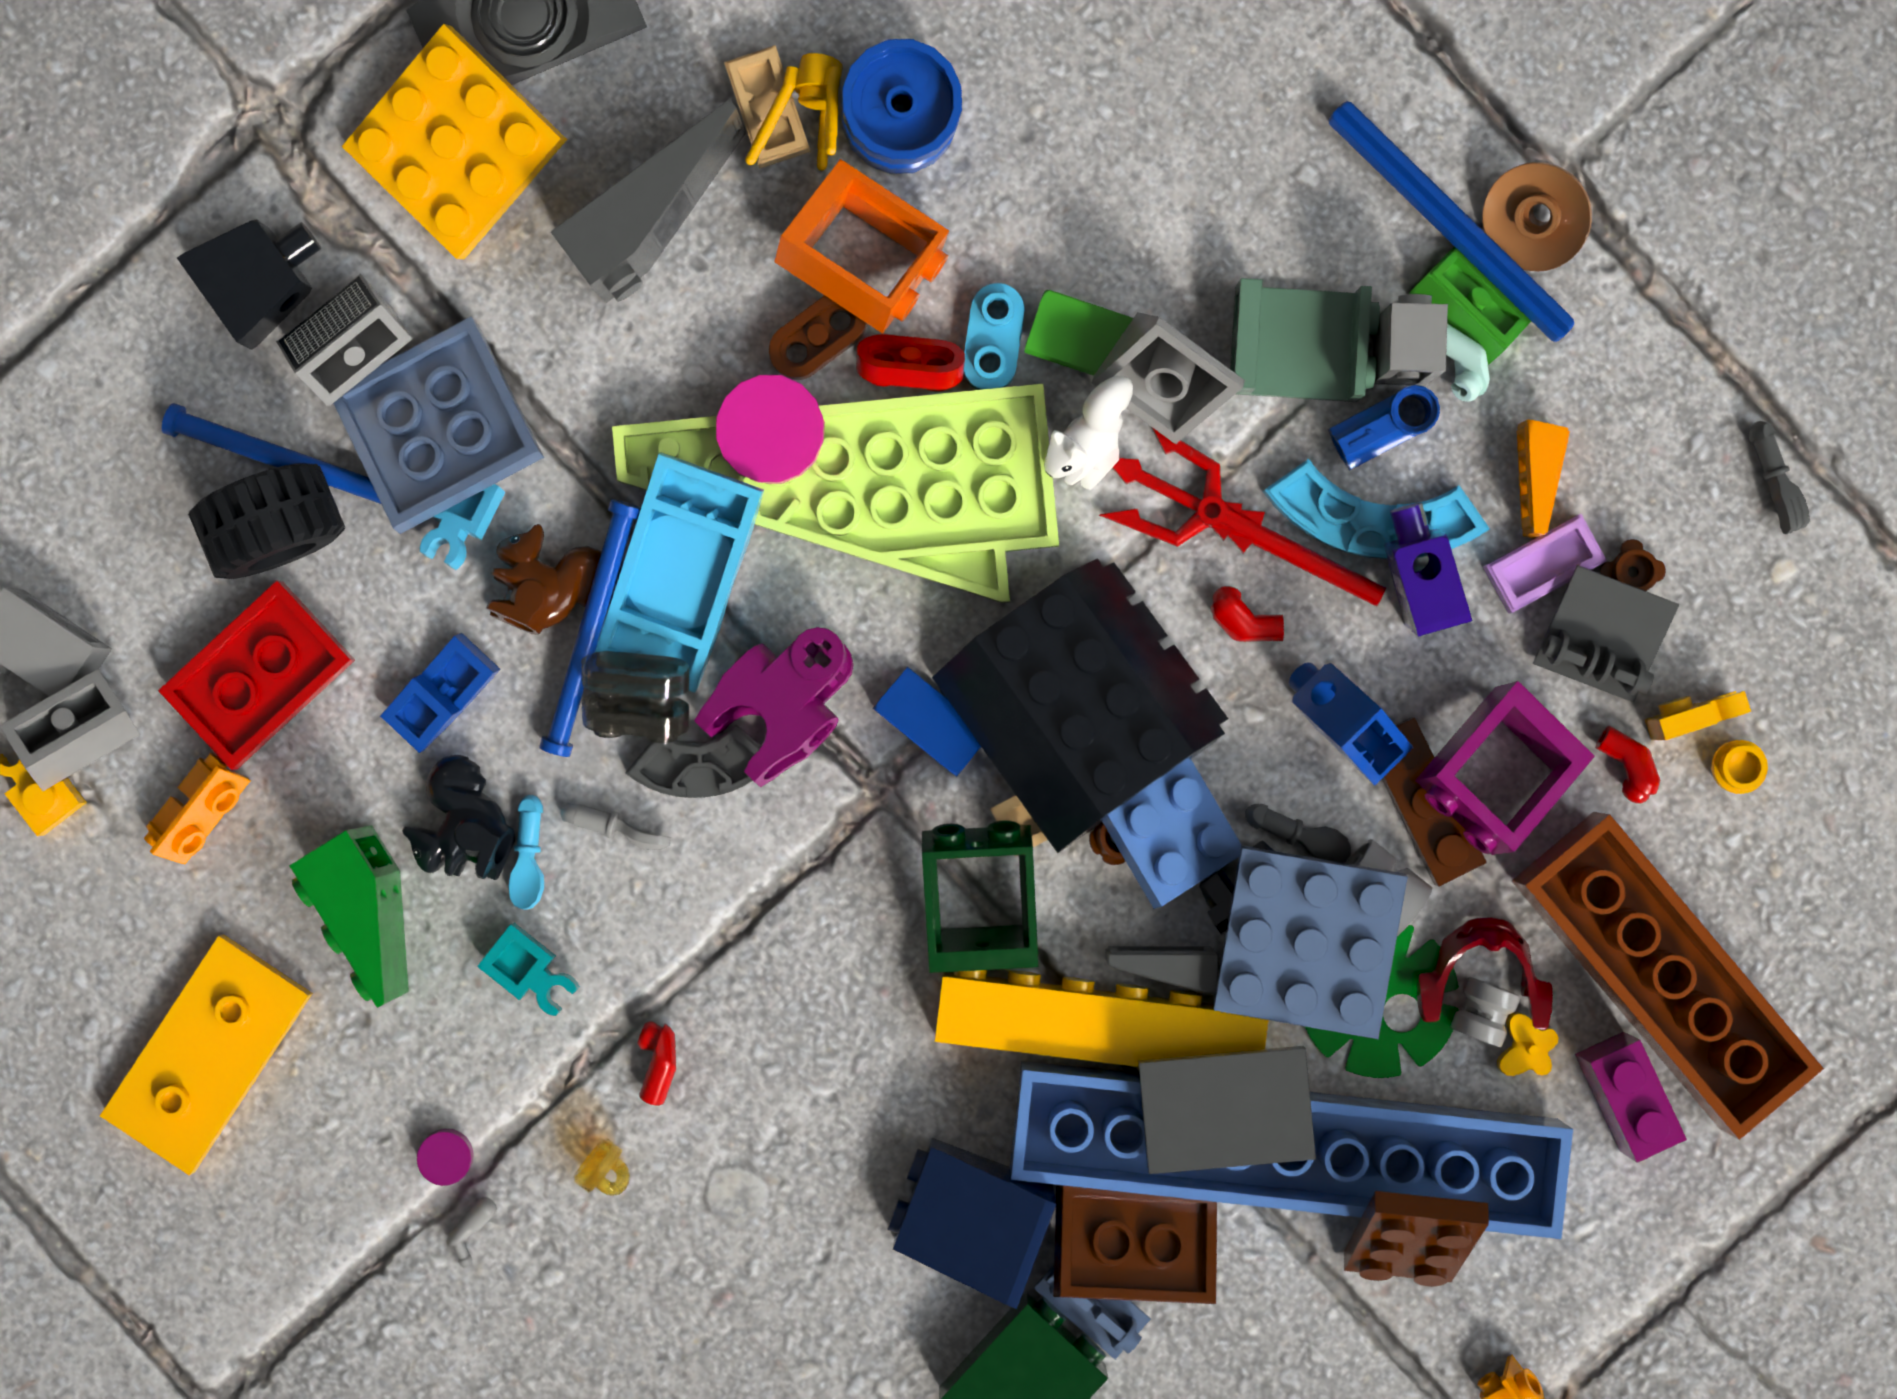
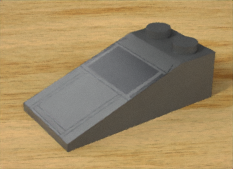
[551,99,746,303]

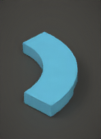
[1262,459,1490,560]

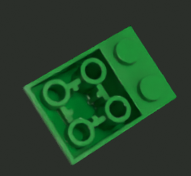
[289,825,409,1008]

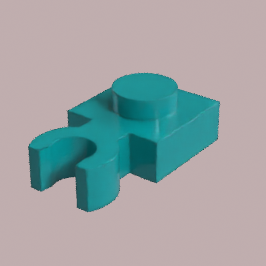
[477,922,580,1016]

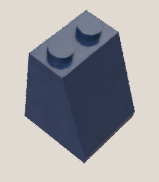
[887,1138,1056,1309]

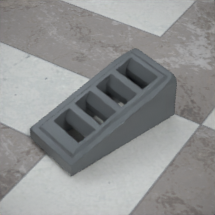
[1105,946,1218,995]

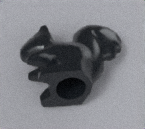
[402,755,515,880]

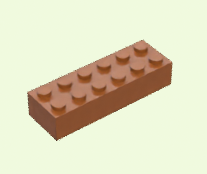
[1511,812,1824,1140]

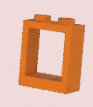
[774,159,949,334]

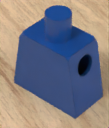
[1289,662,1414,786]

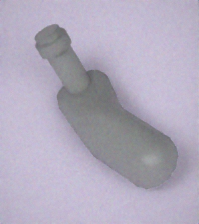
[446,1197,497,1268]

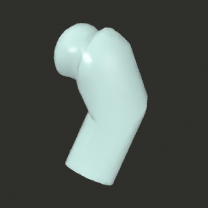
[1446,323,1490,402]

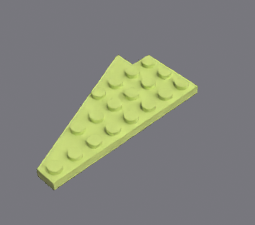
[612,384,1059,603]

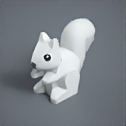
[1044,376,1133,490]

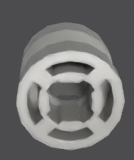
[1450,977,1521,1047]

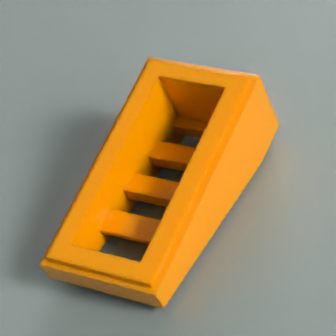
[1516,419,1570,539]

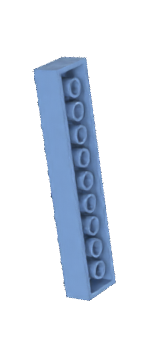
[1010,1061,1573,1239]

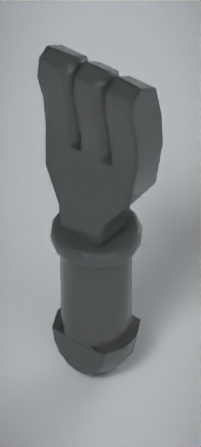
[1749,421,1810,534]

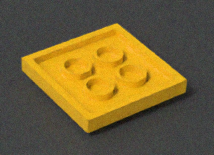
[341,24,568,259]

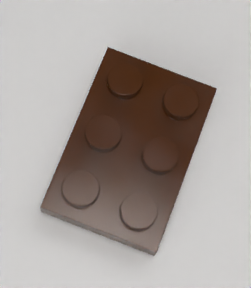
[1053,1185,1217,1304]
[1344,1191,1489,1287]

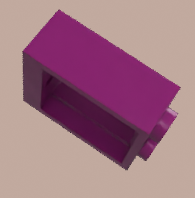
[1415,681,1595,855]

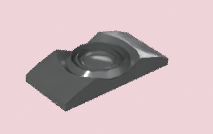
[407,0,647,85]

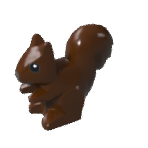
[486,524,601,635]

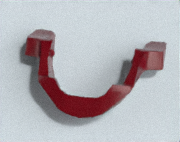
[1416,917,1553,1030]

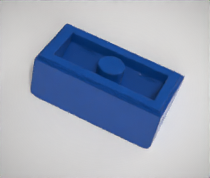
[873,667,981,777]

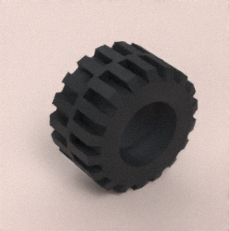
[188,463,345,579]

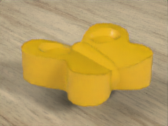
[1496,1012,1559,1076]

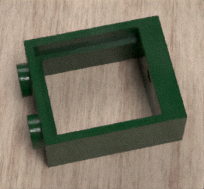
[922,820,1039,973]

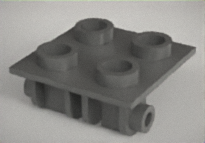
[1533,565,1679,703]

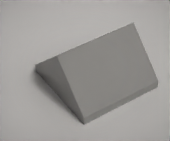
[1091,312,1245,444]

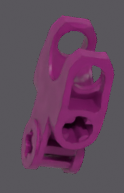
[694,627,854,787]

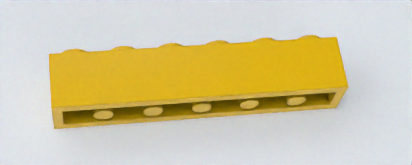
[935,970,1269,1067]

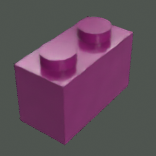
[1575,1032,1687,1163]

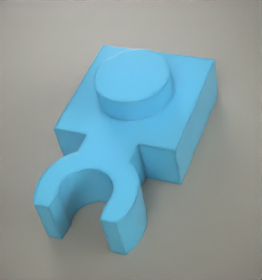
[420,484,505,570]

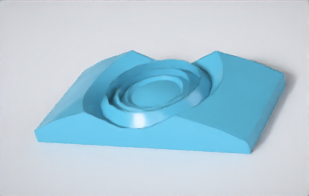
[594,452,764,693]

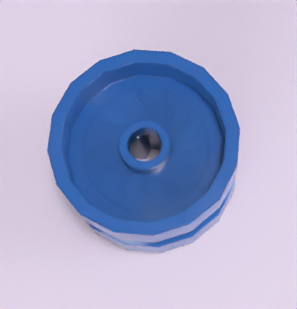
[841,39,962,174]

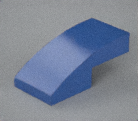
[380,633,501,753]

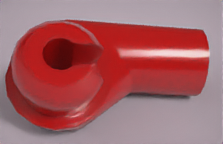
[1210,586,1284,642]
[1595,725,1661,804]
[637,1021,677,1106]

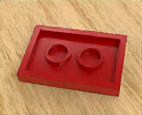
[158,580,355,770]

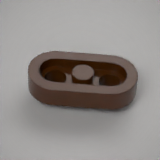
[769,295,867,380]

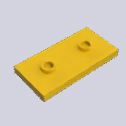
[100,934,313,1176]

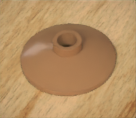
[1482,162,1592,272]

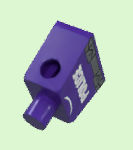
[1384,503,1473,637]

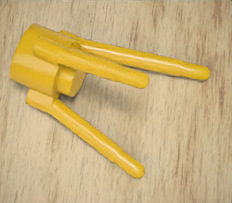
[745,53,843,171]

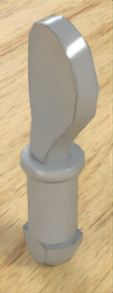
[560,803,671,850]

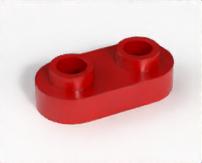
[856,334,965,392]

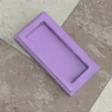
[1483,514,1607,614]

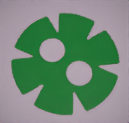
[1305,924,1459,1078]

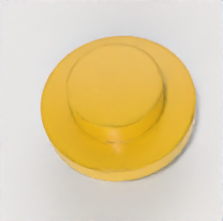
[1711,740,1768,794]

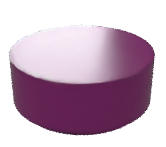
[417,1129,474,1186]

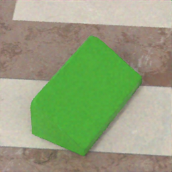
[1409,246,1531,365]
[1024,290,1133,376]

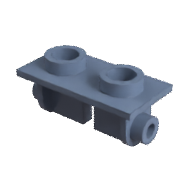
[1034,1265,1151,1360]

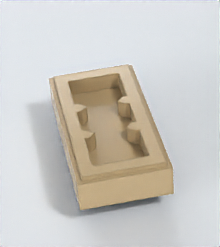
[724,45,810,169]

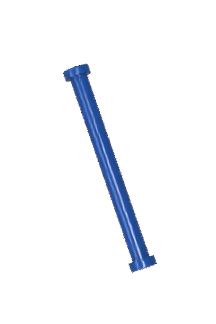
[161,403,381,504]
[539,499,641,757]

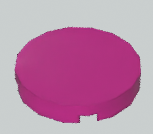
[716,375,825,484]

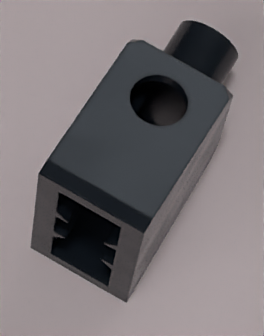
[177,219,321,350]

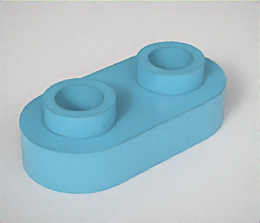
[964,283,1025,390]

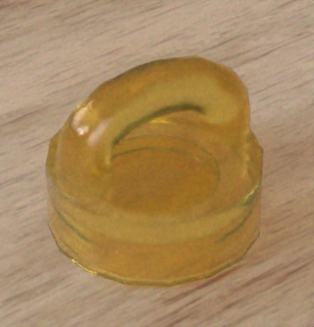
[573,1138,630,1196]

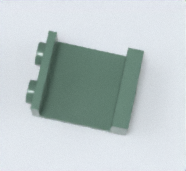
[1230,278,1380,402]

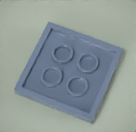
[333,316,544,534]
[1213,845,1408,1039]

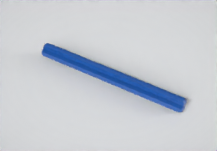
[1328,101,1575,342]

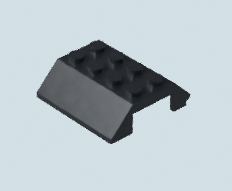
[932,558,1229,854]

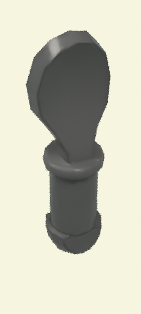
[1245,804,1351,863]

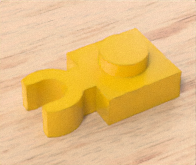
[1644,691,1751,740]
[0,754,87,836]

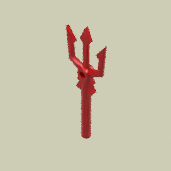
[1099,427,1386,607]

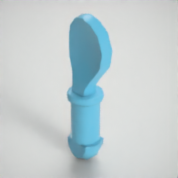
[509,795,544,910]

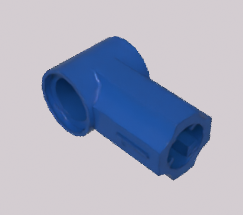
[1328,385,1440,471]

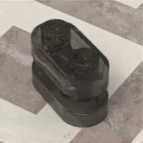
[581,651,689,743]

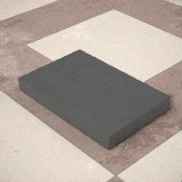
[1138,1046,1316,1174]

